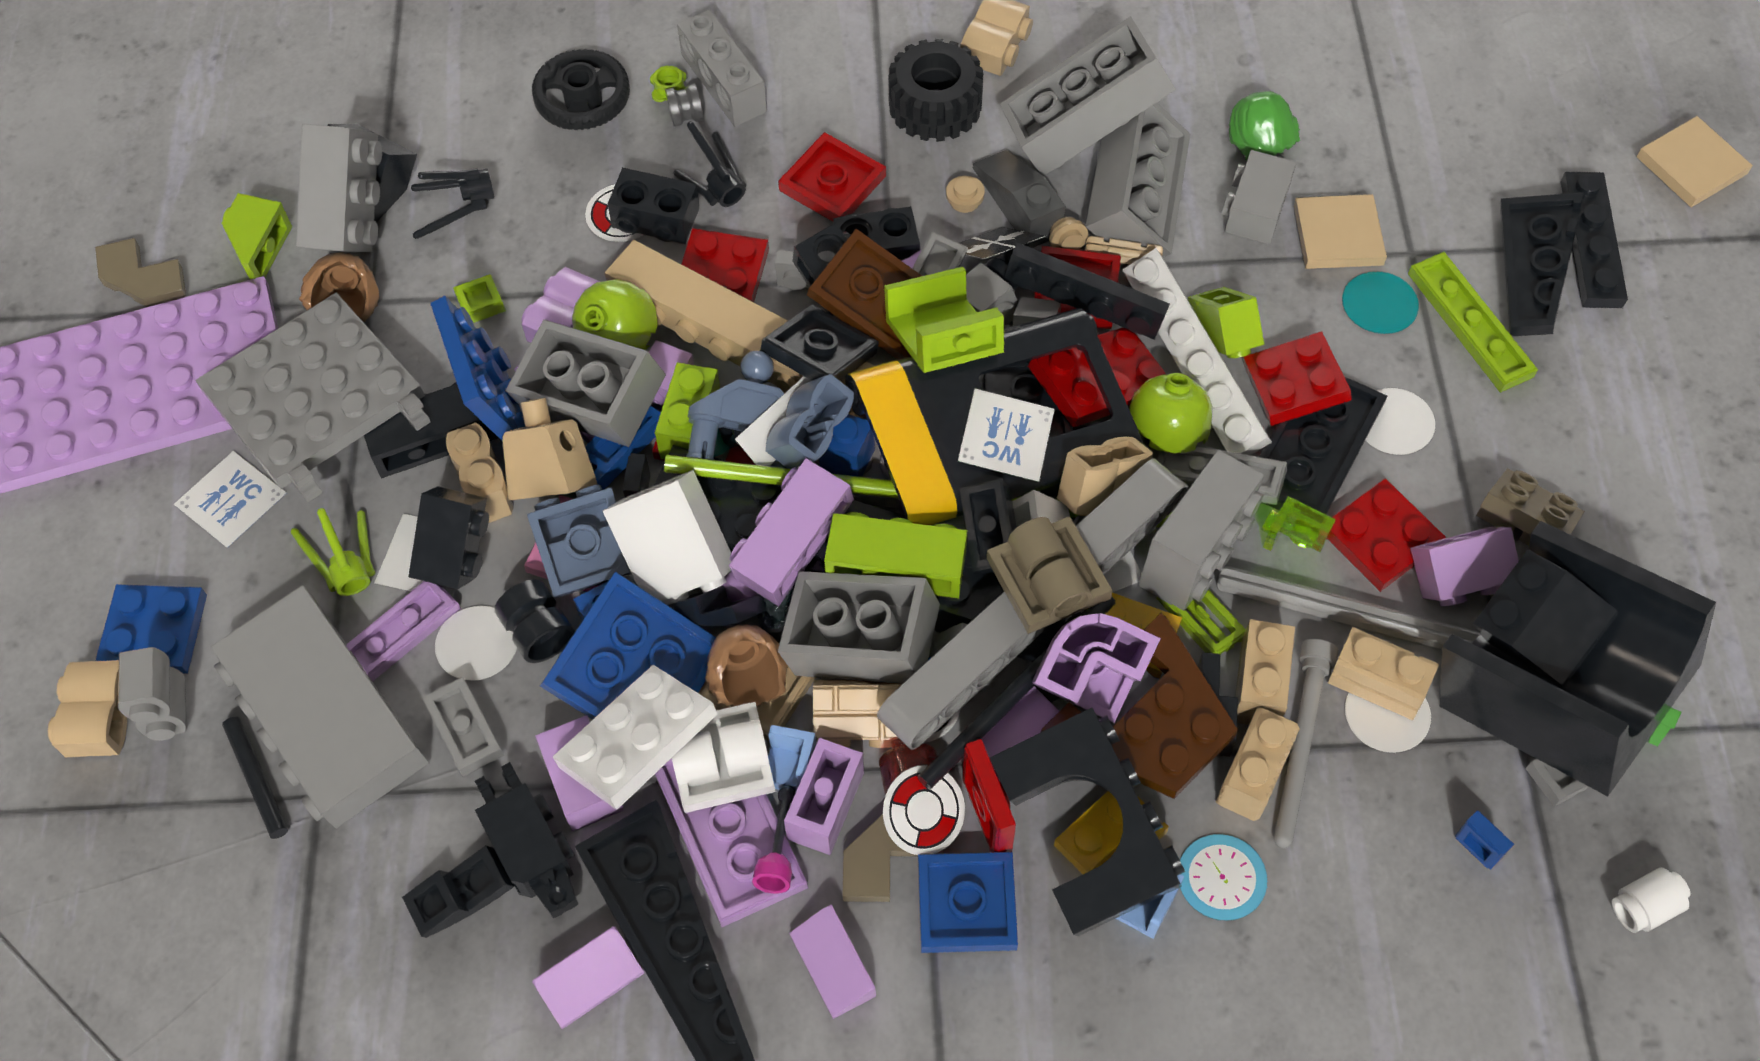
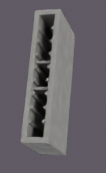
[210,585,429,829]

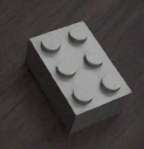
[296,124,382,252]
[505,319,666,447]
[1138,450,1264,611]
[778,571,940,684]

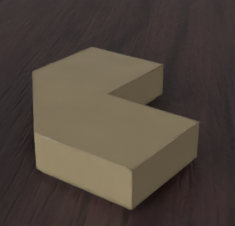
[95,238,186,307]
[843,814,937,902]

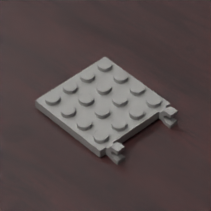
[195,293,431,503]

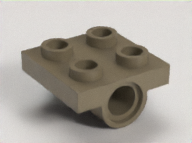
[1476,468,1585,546]
[987,516,1113,634]

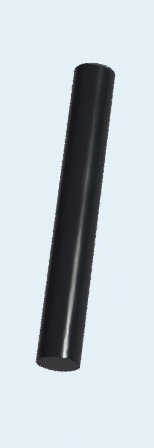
[222,716,288,839]

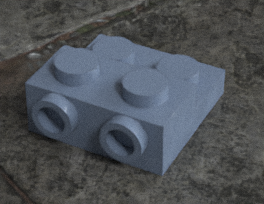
[527,485,632,599]

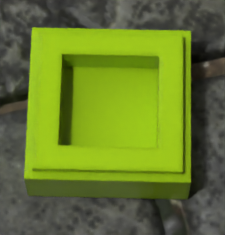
[453,274,506,323]

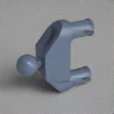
[686,351,792,469]

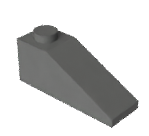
[973,150,1066,248]

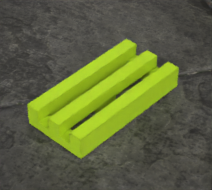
[1156,589,1246,656]

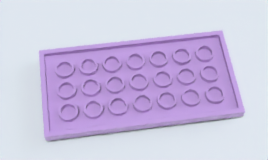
[0,276,278,494]

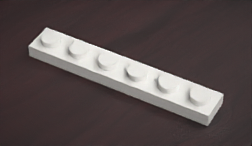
[1123,248,1272,455]

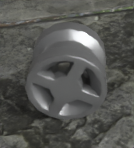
[665,83,703,127]

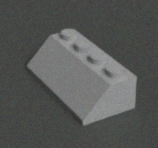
[1085,103,1190,256]

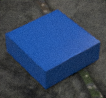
[1455,810,1514,870]

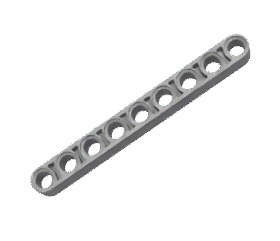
[877,459,1188,750]

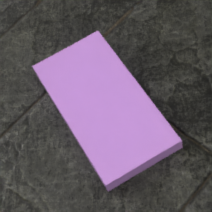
[655,758,808,927]

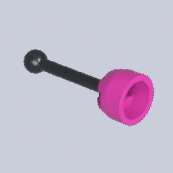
[752,786,796,894]

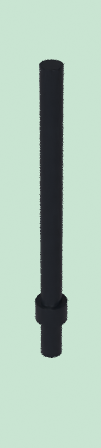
[917,596,1116,790]

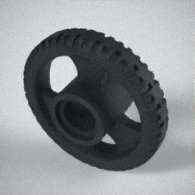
[532,49,630,130]

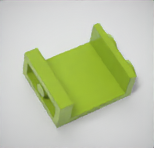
[884,266,1004,373]

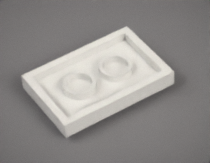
[553,665,718,810]

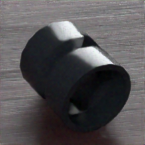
[495,579,575,663]

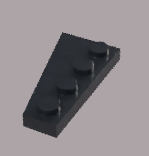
[1500,192,1584,336]

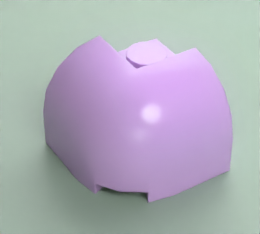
[1032,613,1161,723]

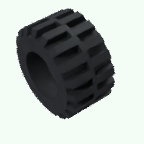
[888,39,984,142]

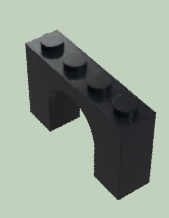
[990,708,1185,936]

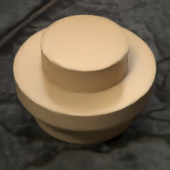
[946,175,985,213]
[1049,217,1088,250]

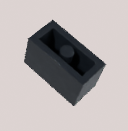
[408,486,489,589]

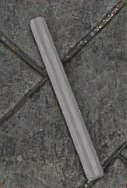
[1217,566,1480,649]

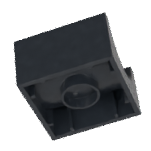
[1439,521,1716,797]

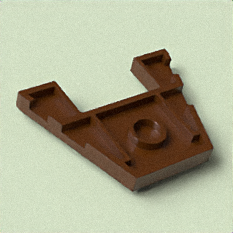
[1041,613,1238,799]

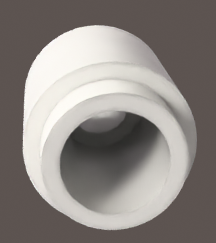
[1612,867,1691,933]

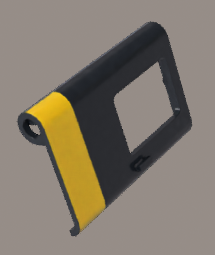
[845,308,1142,525]

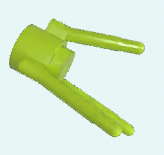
[291,508,375,596]

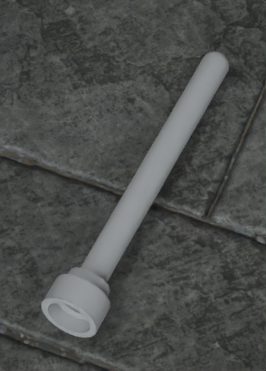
[1274,639,1338,848]

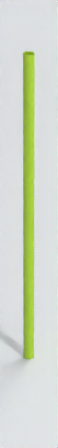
[664,455,1172,528]

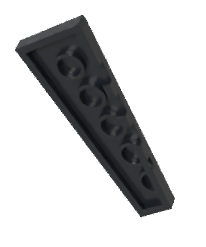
[575,800,755,1061]

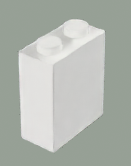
[603,470,731,605]

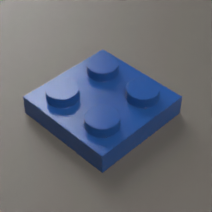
[95,584,207,674]
[918,852,1018,953]

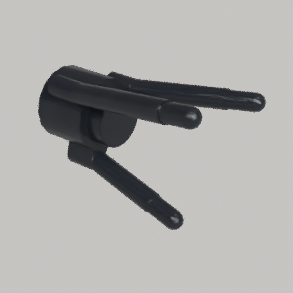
[673,121,746,207]
[411,168,495,239]

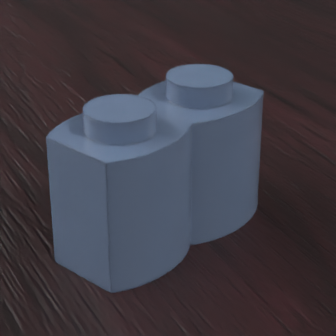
[765,374,854,469]

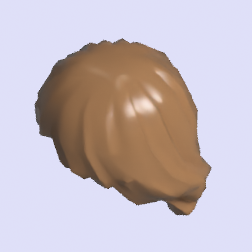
[299,252,380,322]
[705,624,788,708]

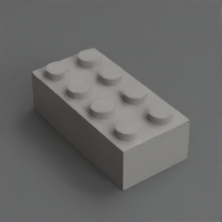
[1000,16,1176,176]

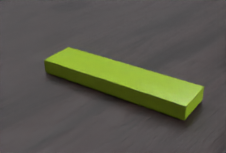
[1408,252,1538,393]

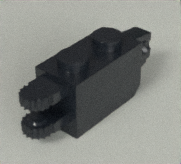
[475,762,578,918]

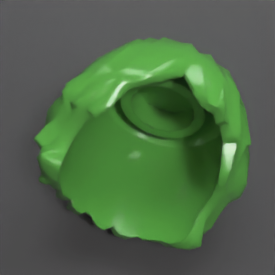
[1229,91,1300,161]

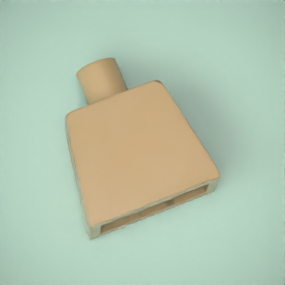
[502,398,597,501]

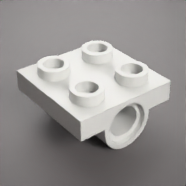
[672,702,776,813]

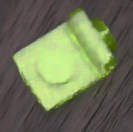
[1261,496,1336,552]

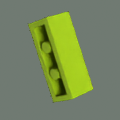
[824,512,967,598]

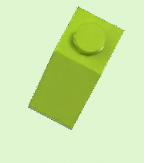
[222,193,292,280]
[1188,287,1265,358]

